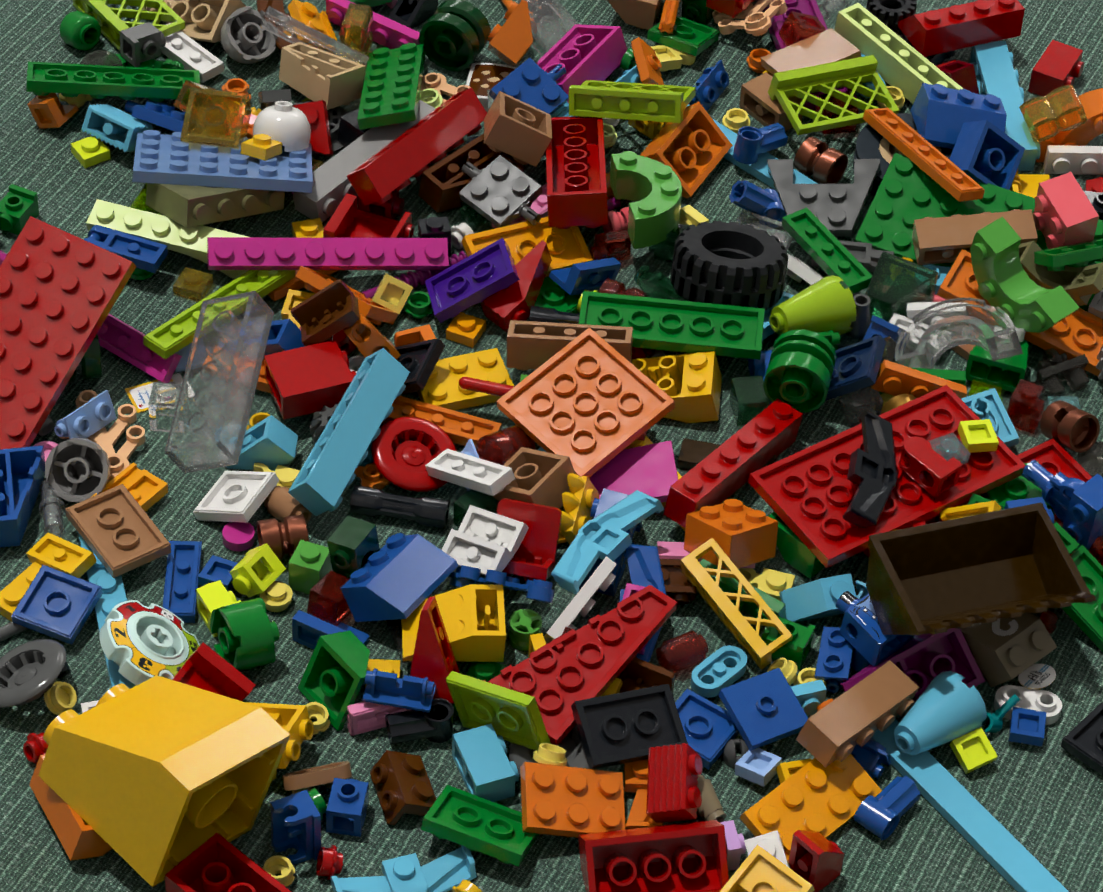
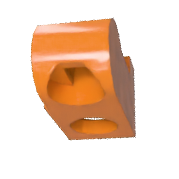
[342,313,401,359]

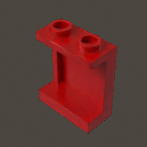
[323,193,415,238]
[172,642,256,701]

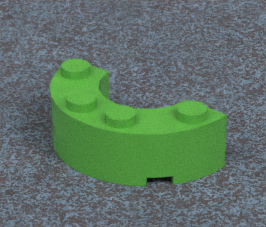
[610,151,682,249]
[970,216,1080,332]

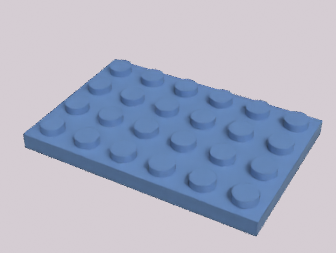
[132,130,313,193]

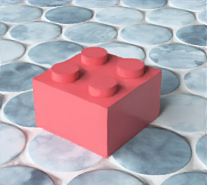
[1033,172,1099,249]

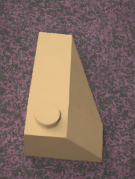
[145,0,246,43]

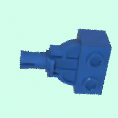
[1022,460,1103,550]

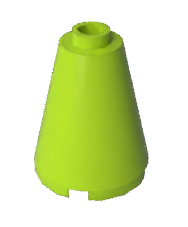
[769,275,857,335]

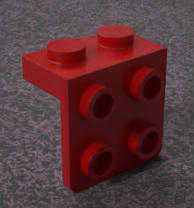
[497,498,562,581]

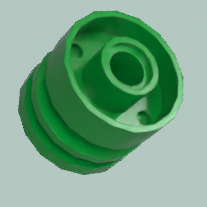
[763,329,837,413]

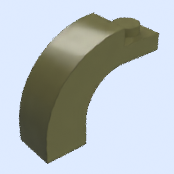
[1019,240,1103,306]

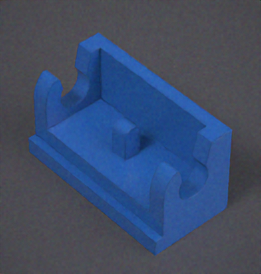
[270,789,321,865]

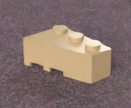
[279,42,366,110]

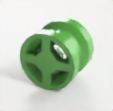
[508,609,542,651]

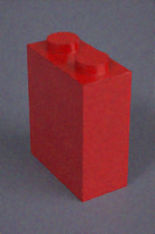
[264,339,356,420]

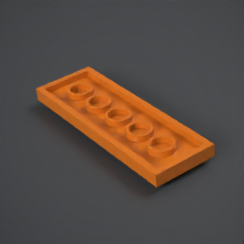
[936,249,1103,376]

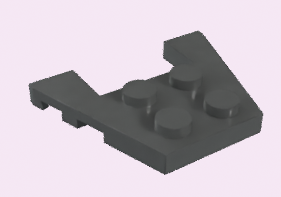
[767,159,880,237]

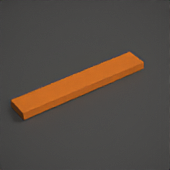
[863,107,985,202]

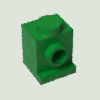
[0,184,39,235]
[761,616,816,670]

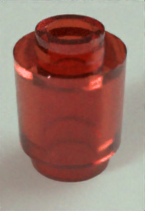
[656,631,708,673]

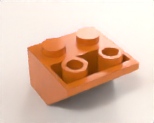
[487,0,533,67]

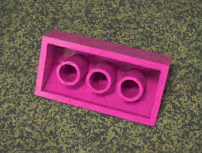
[536,24,627,103]

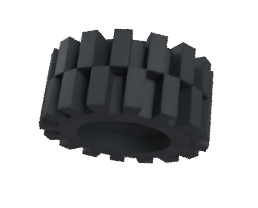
[866,0,917,33]

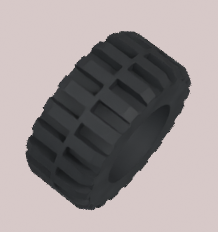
[670,221,788,311]

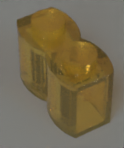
[339,3,373,66]
[1019,85,1087,142]

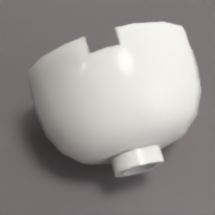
[253,101,311,152]

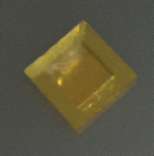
[173,267,213,302]

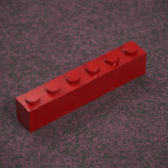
[347,87,487,206]
[663,399,803,528]

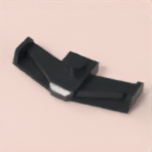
[843,410,898,528]

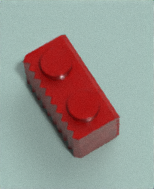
[646,743,702,823]

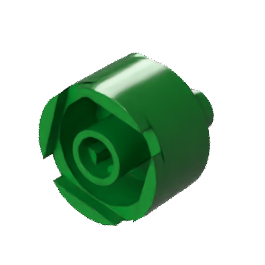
[210,597,280,671]

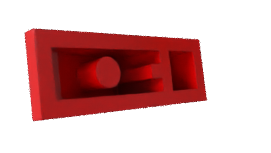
[480,240,552,333]
[410,596,460,703]

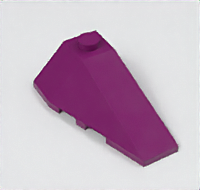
[841,628,985,702]

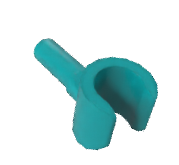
[982,694,1021,733]

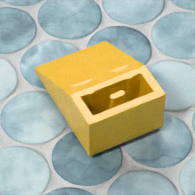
[632,351,722,423]
[401,584,506,662]

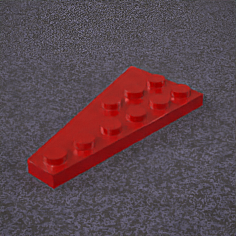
[483,585,677,746]

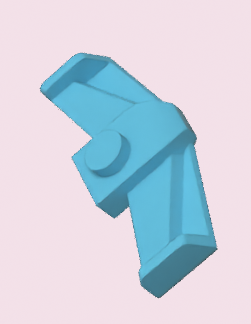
[551,490,664,594]
[331,845,477,892]

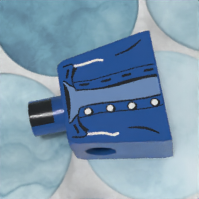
[836,591,915,667]

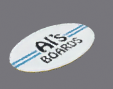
[1018,664,1056,689]

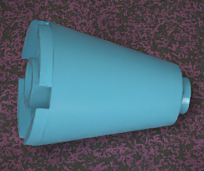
[894,671,987,755]

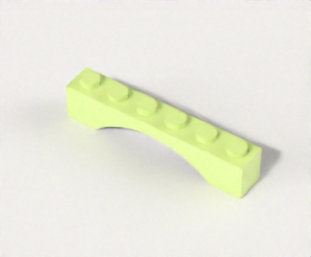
[86,199,249,279]

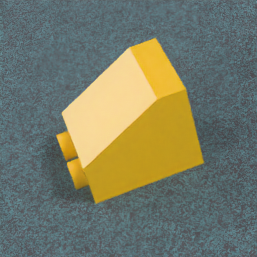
[38,675,290,887]

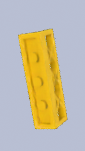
[681,538,793,670]

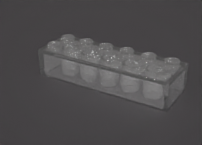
[164,291,274,474]

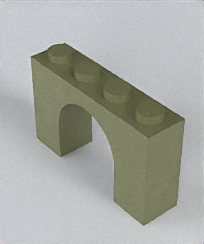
[146,183,285,228]

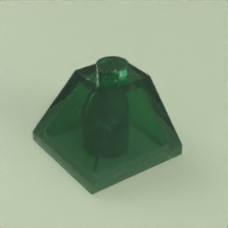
[865,251,938,322]

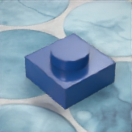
[198,555,238,591]
[1008,707,1046,747]

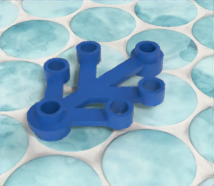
[448,565,555,603]

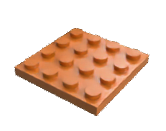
[496,327,675,478]

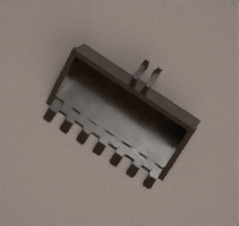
[866,502,1096,635]

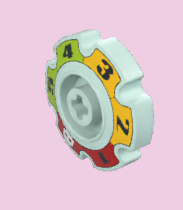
[99,600,200,685]

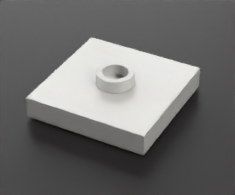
[193,471,279,523]

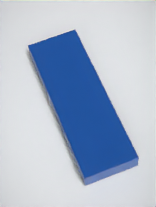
[162,541,202,623]

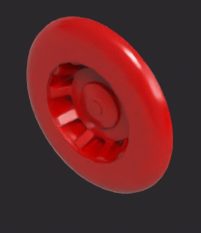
[371,417,456,492]

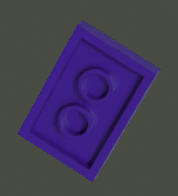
[425,238,519,323]

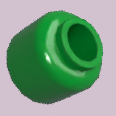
[60,11,101,51]

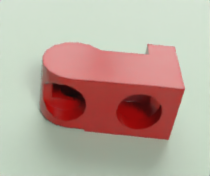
[899,436,963,498]

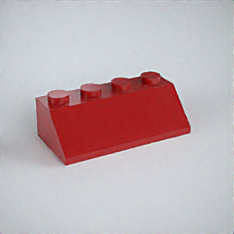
[898,0,1025,57]
[578,820,729,892]

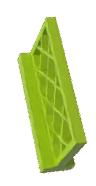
[73,0,186,51]
[768,55,900,135]
[569,80,696,123]

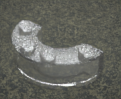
[895,298,1023,369]

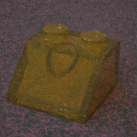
[180,87,252,148]

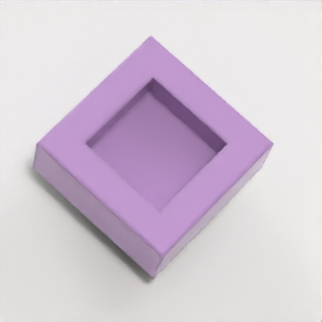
[720,820,746,871]

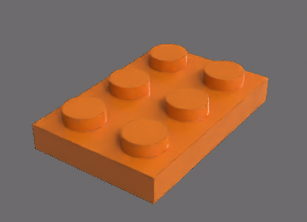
[296,266,398,326]
[520,762,626,838]

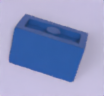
[549,257,621,295]
[292,610,369,649]

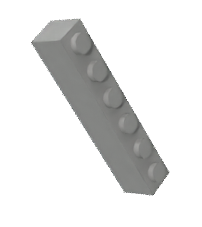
[292,100,436,222]

